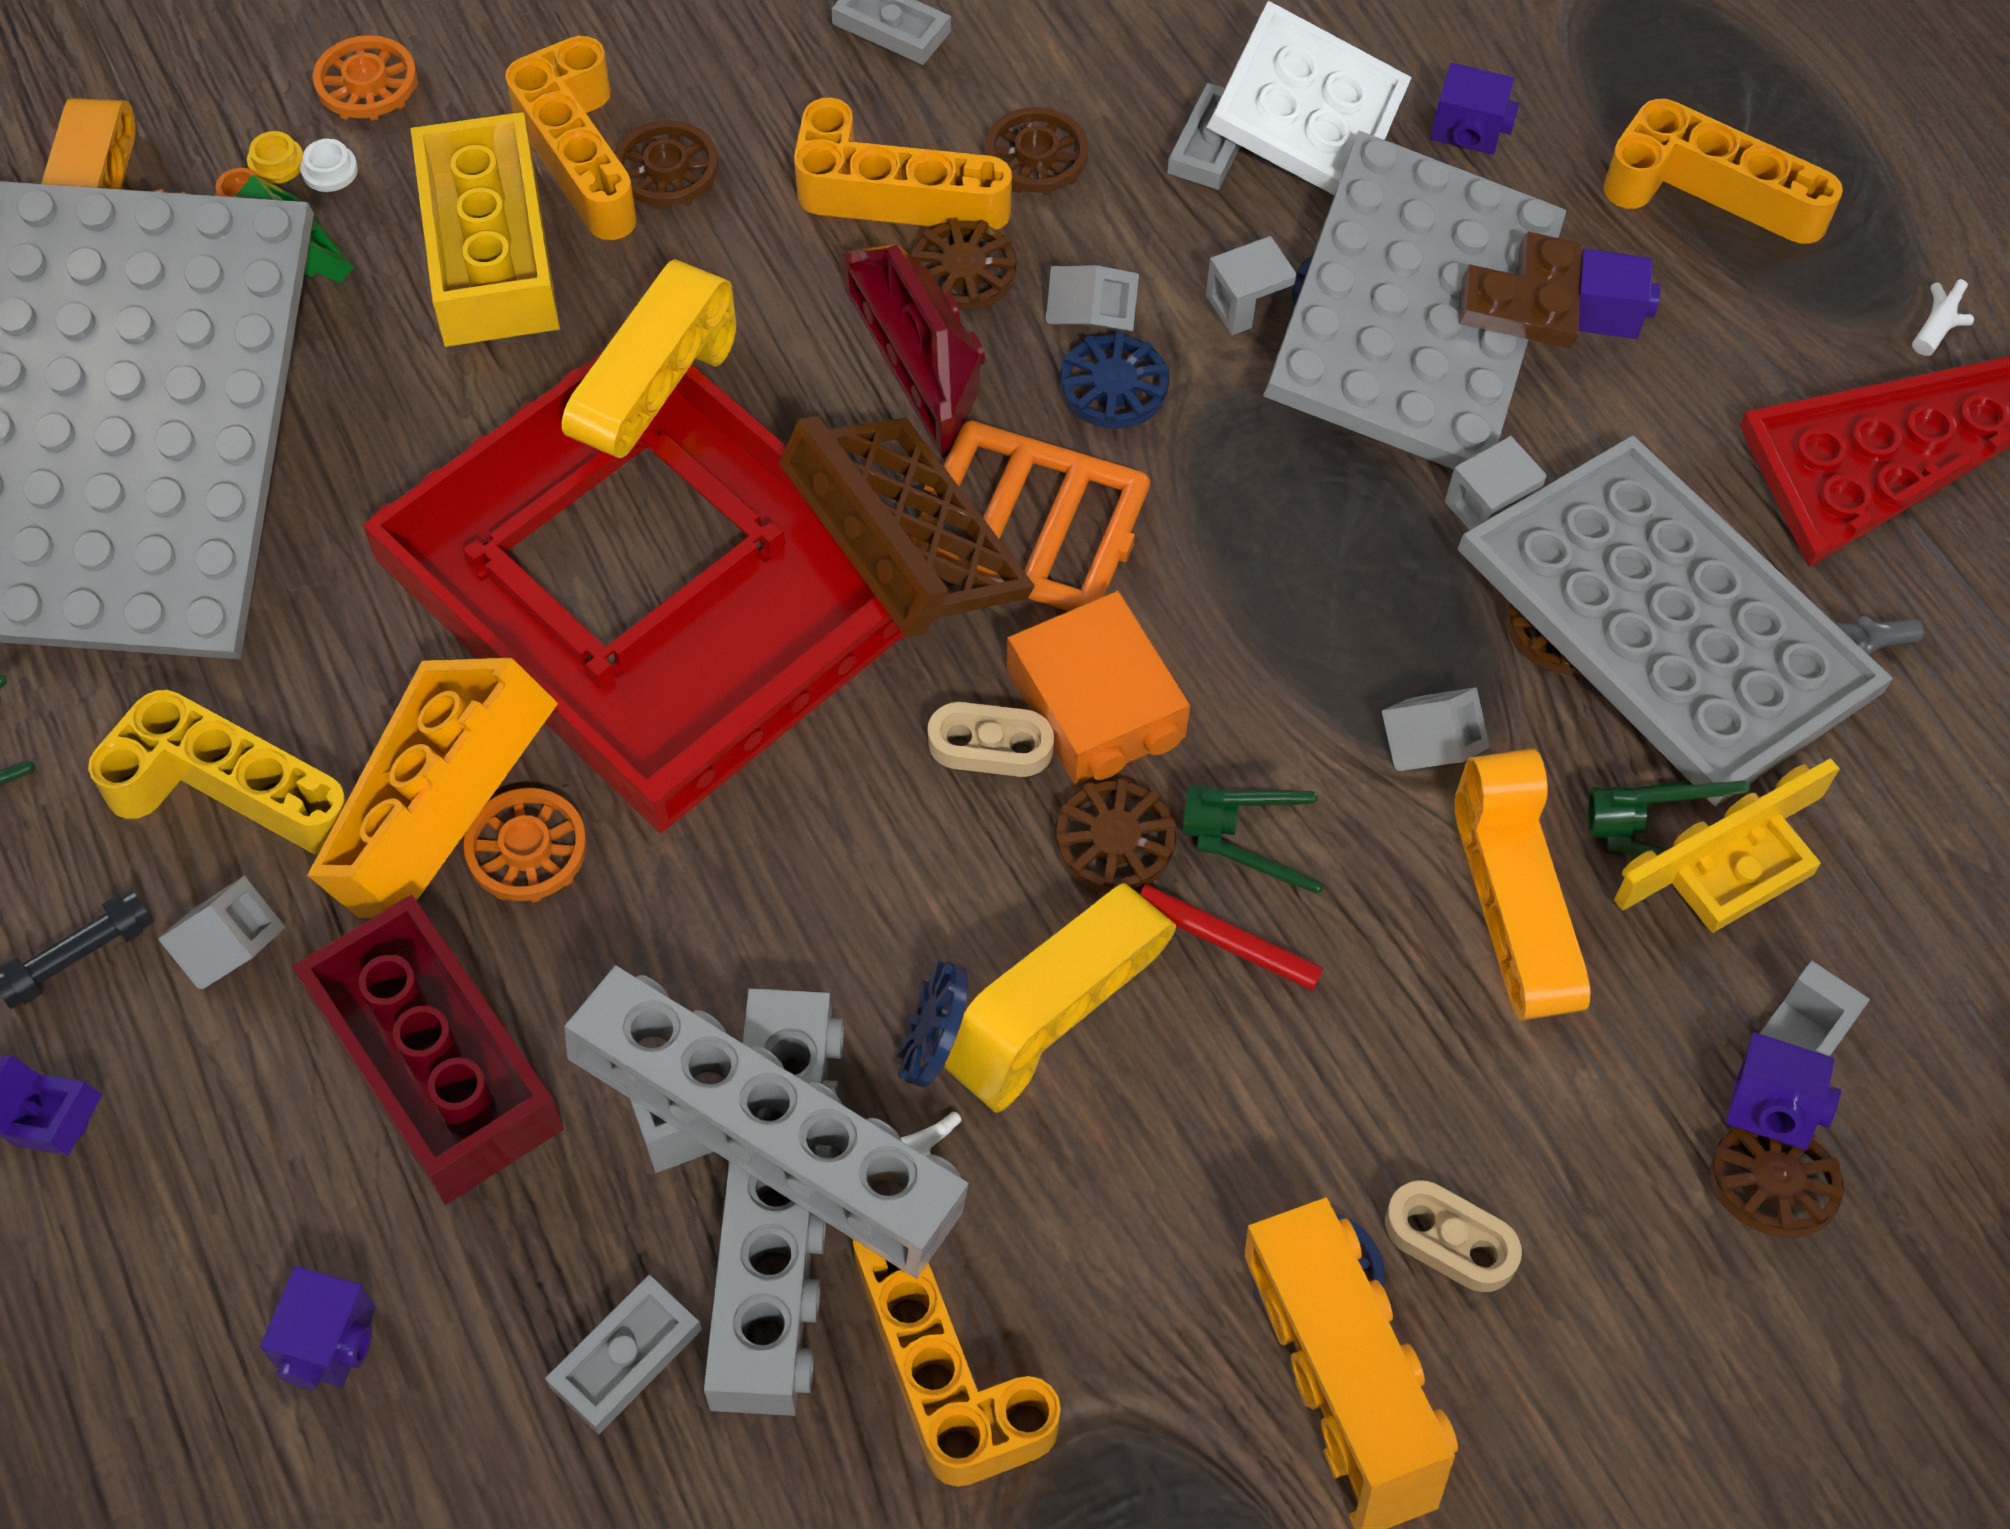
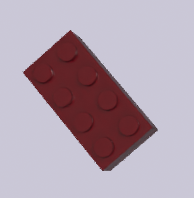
[292,894,564,1205]

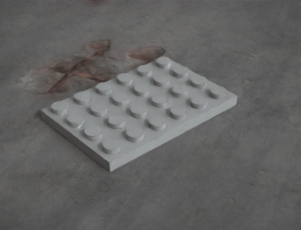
[1263,130,1567,469]
[1457,435,1893,807]

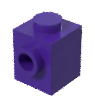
[1430,63,1520,155]
[1579,249,1661,339]
[1725,1032,1841,1150]
[260,1266,376,1390]

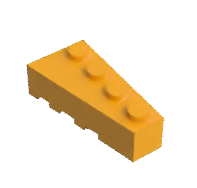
[307,658,558,918]
[1244,1197,1458,1529]

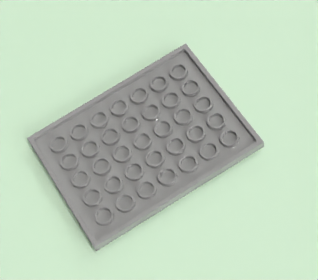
[0,181,314,660]

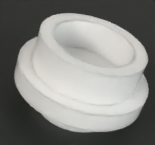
[300,139,358,192]

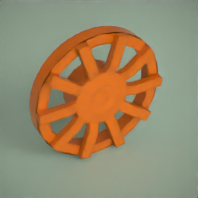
[313,35,418,121]
[463,788,587,903]

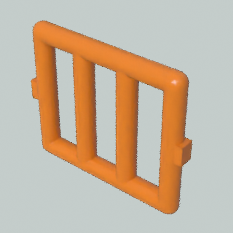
[910,420,1150,612]

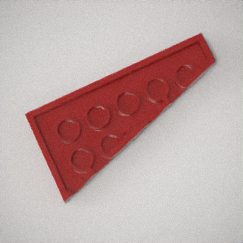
[1739,356,2010,567]

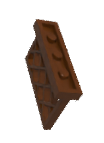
[779,416,1035,638]

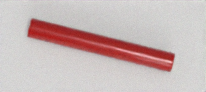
[1140,884,1324,991]

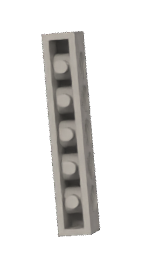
[564,965,969,1279]
[704,988,844,1416]

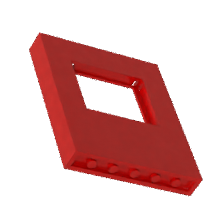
[363,352,904,834]

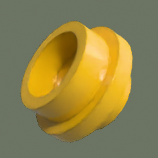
[247,131,303,184]

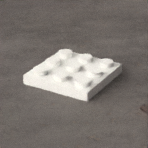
[1206,1,1412,195]

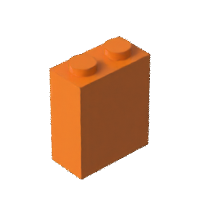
[1006,591,1190,786]

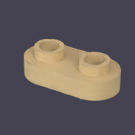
[928,702,1054,777]
[1385,1181,1522,1292]

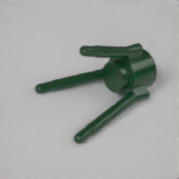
[1587,780,1750,856]
[1183,784,1323,894]

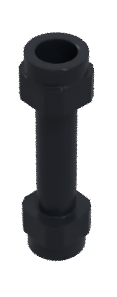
[0,889,154,1010]

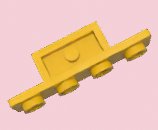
[1614,759,1840,933]

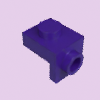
[0,1055,102,1156]

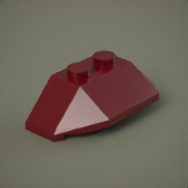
[843,244,985,457]

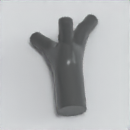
[1835,616,1924,655]

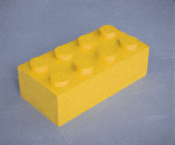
[410,112,560,347]

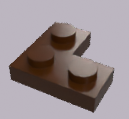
[1459,231,1582,348]

